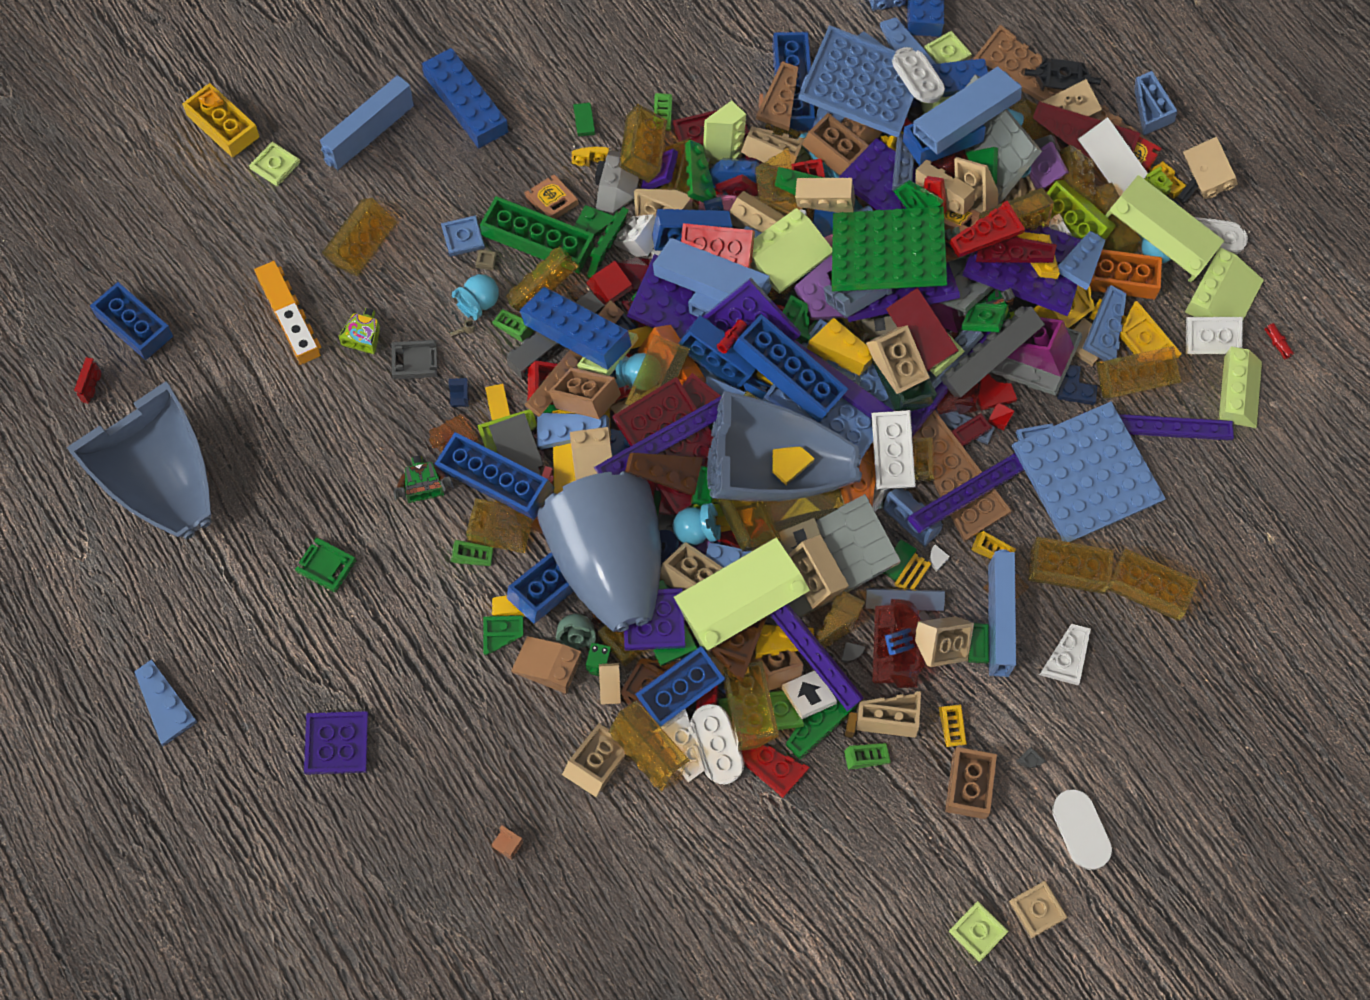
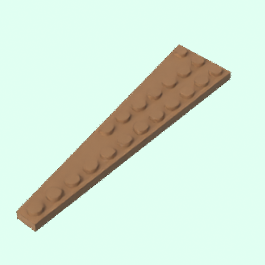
[973,24,1159,154]
[866,344,1012,543]

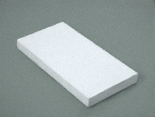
[1078,117,1148,196]
[872,410,915,490]

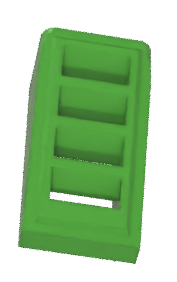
[653,93,672,131]
[492,309,534,342]
[451,540,494,566]
[844,743,891,769]

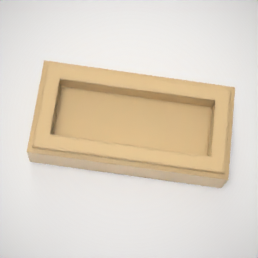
[599,663,621,704]

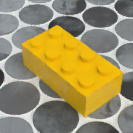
[182,83,260,158]

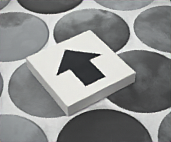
[782,671,837,719]

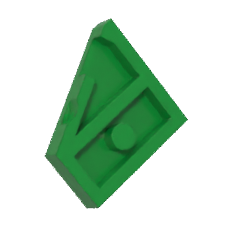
[893,180,943,209]
[574,205,613,236]
[782,295,810,343]
[483,616,524,656]

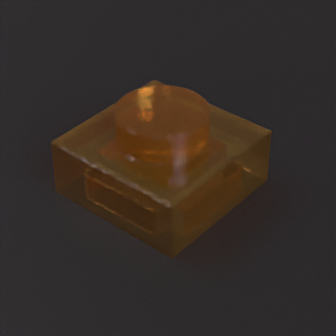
[428,427,446,453]

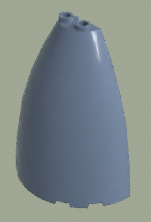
[67,381,212,540]
[707,391,862,501]
[537,471,661,632]

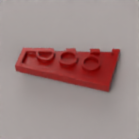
[950,200,1025,258]
[736,734,810,798]

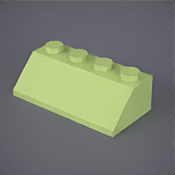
[703,101,746,164]
[1219,346,1262,428]

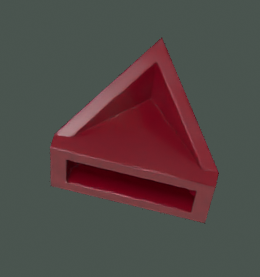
[617,258,652,291]

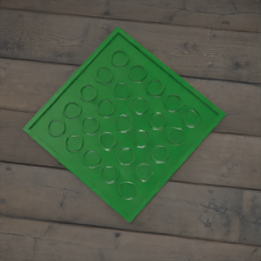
[832,207,947,292]

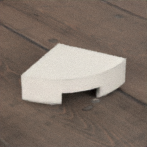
[930,545,950,572]

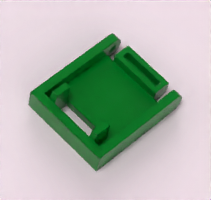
[295,538,356,593]

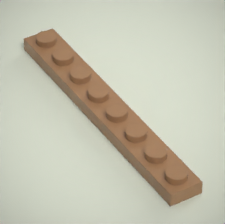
[525,301,624,417]

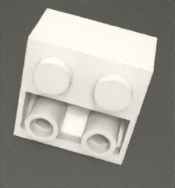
[613,214,656,257]

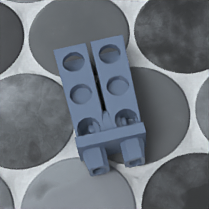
[823,285,892,318]

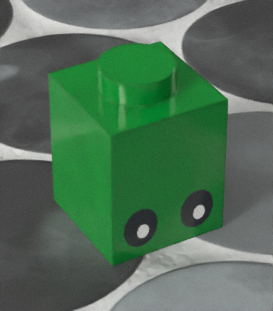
[586,643,611,676]

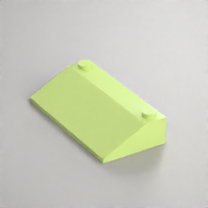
[1105,175,1224,283]
[674,538,810,651]

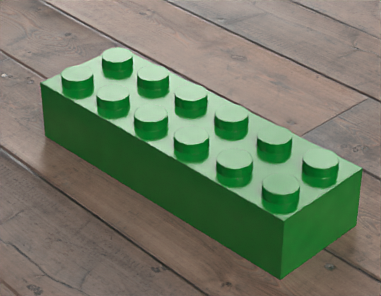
[480,196,595,274]

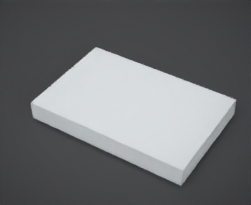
[1186,317,1243,354]

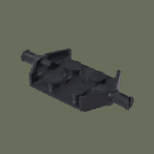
[1024,58,1101,91]

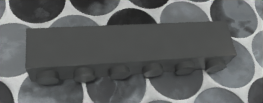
[506,291,605,380]
[941,306,1045,397]

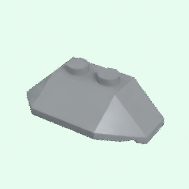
[596,150,642,214]

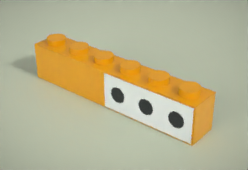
[254,261,321,365]

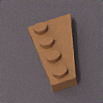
[756,62,798,131]

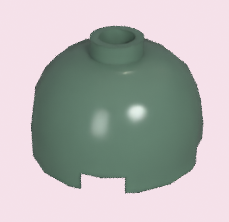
[556,614,596,650]

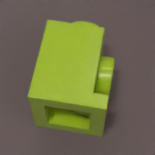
[1145,167,1173,195]

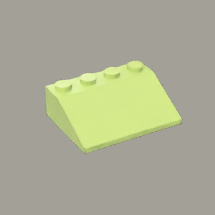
[751,208,832,294]
[1185,247,1264,320]

